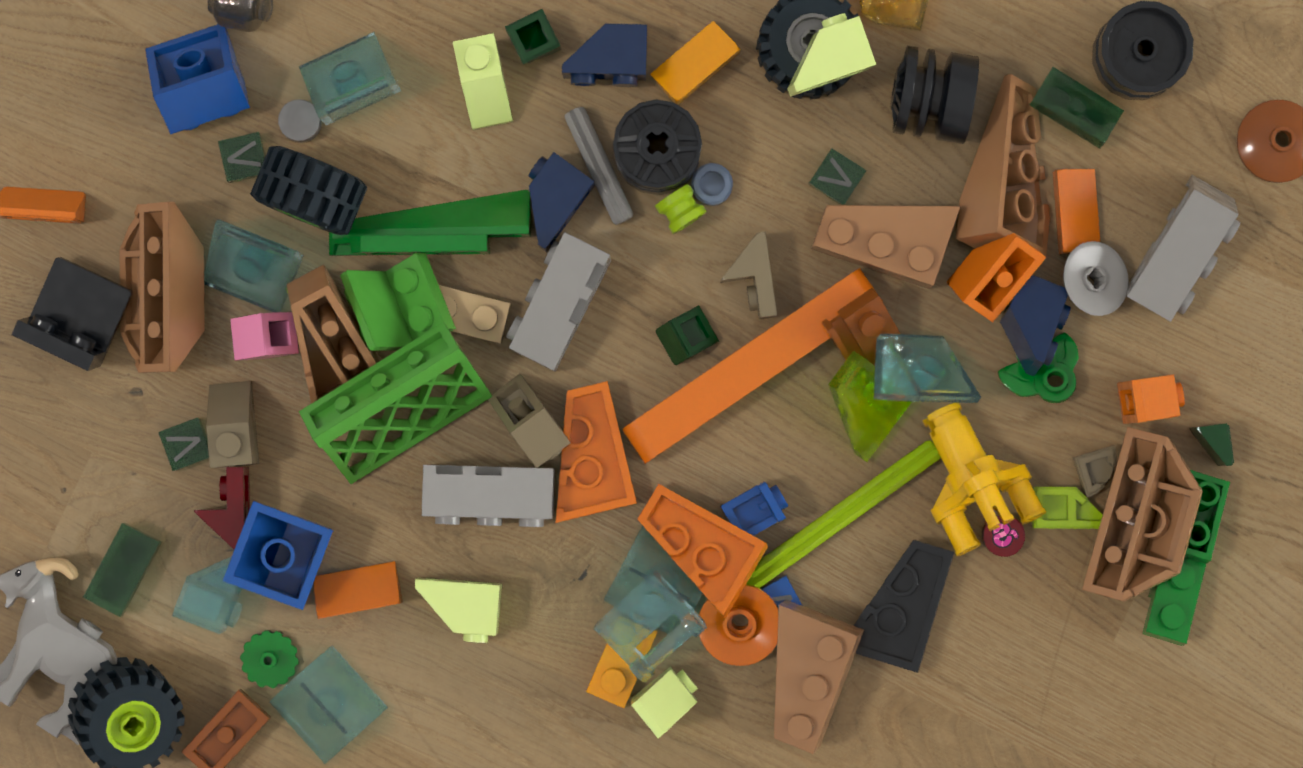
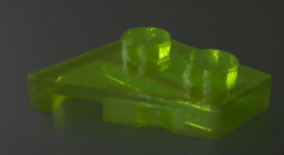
[828,351,915,462]

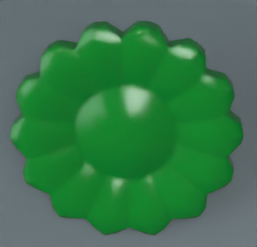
[240,630,299,688]

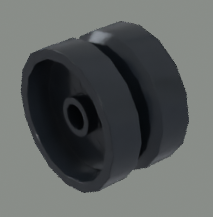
[1092,1,1194,100]

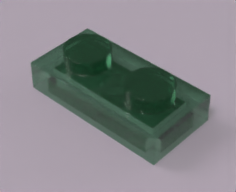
[1029,67,1124,149]
[83,523,162,617]

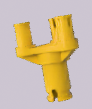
[922,402,1047,556]

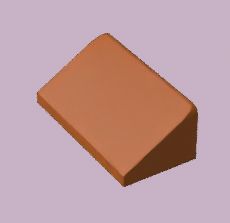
[1052,169,1100,255]
[0,187,86,224]
[313,561,403,619]

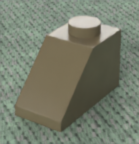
[488,374,571,468]
[206,381,259,468]

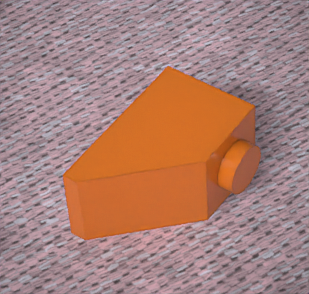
[947,233,1047,323]
[1117,374,1185,424]

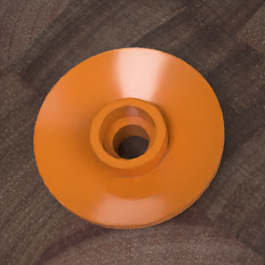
[698,584,779,666]

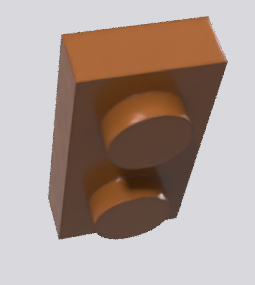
[181,689,271,768]

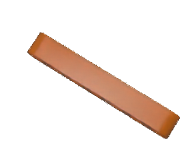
[622,268,883,464]

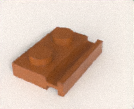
[821,288,911,386]

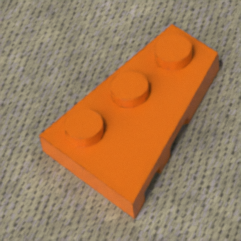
[555,381,637,523]
[637,484,768,619]

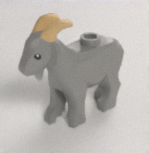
[0,557,117,745]

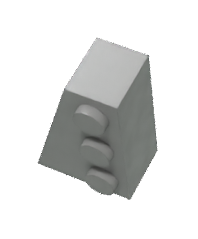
[1127,175,1241,322]
[506,232,611,372]
[422,465,555,527]

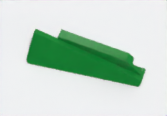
[329,190,531,256]

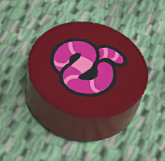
[982,515,1025,557]

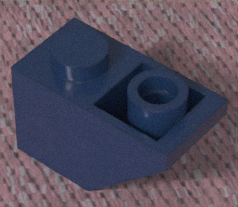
[562,24,647,87]
[1000,275,1071,377]

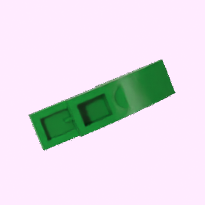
[1142,470,1230,646]

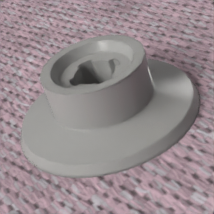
[1063,241,1129,316]

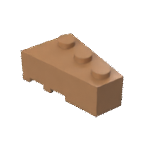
[811,205,961,289]
[286,264,382,404]
[774,600,864,754]

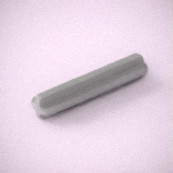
[565,107,633,225]

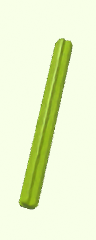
[746,440,941,588]

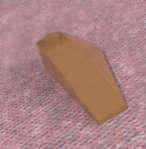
[956,74,1050,257]

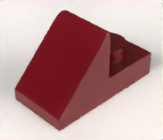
[194,467,250,549]

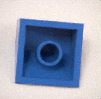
[145,22,250,134]
[222,501,333,610]

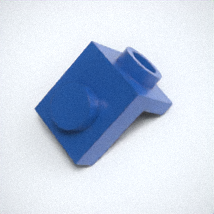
[720,481,788,536]

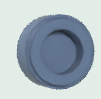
[691,163,733,206]

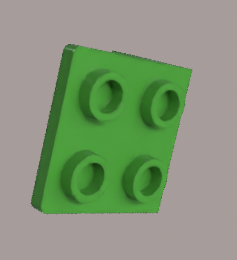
[340,253,456,351]

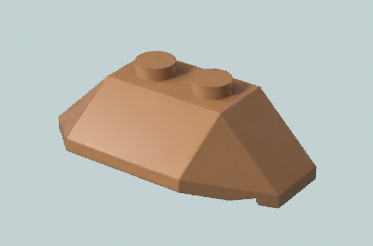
[119,202,205,373]
[1082,427,1203,602]

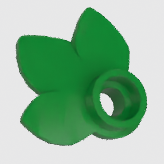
[998,332,1079,403]

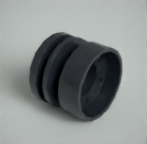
[890,45,979,144]
[613,99,702,195]

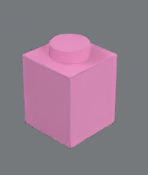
[230,312,299,361]

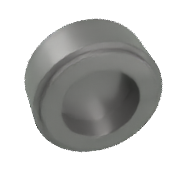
[278,99,322,143]

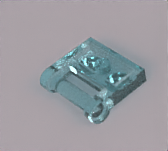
[593,570,707,682]

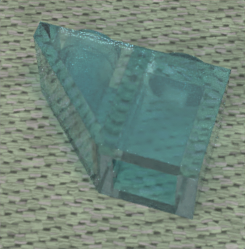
[172,556,243,634]

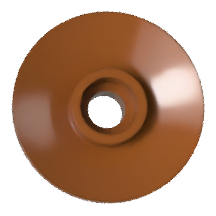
[1237,100,1303,183]

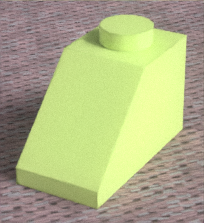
[788,13,876,97]
[453,33,513,130]
[415,577,502,643]
[631,666,698,738]

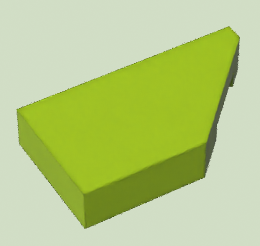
[1032,486,1103,529]

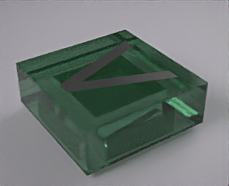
[218,132,266,183]
[808,148,867,205]
[158,417,209,471]

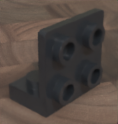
[11,257,133,371]

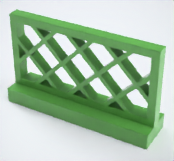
[299,322,493,484]

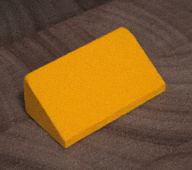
[650,21,741,105]

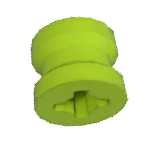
[655,184,707,234]

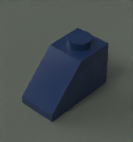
[528,152,595,253]

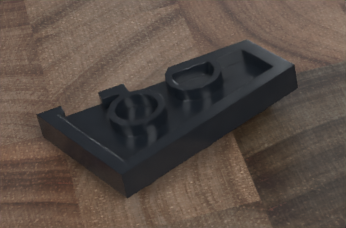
[854,540,955,673]

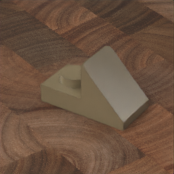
[720,232,777,319]

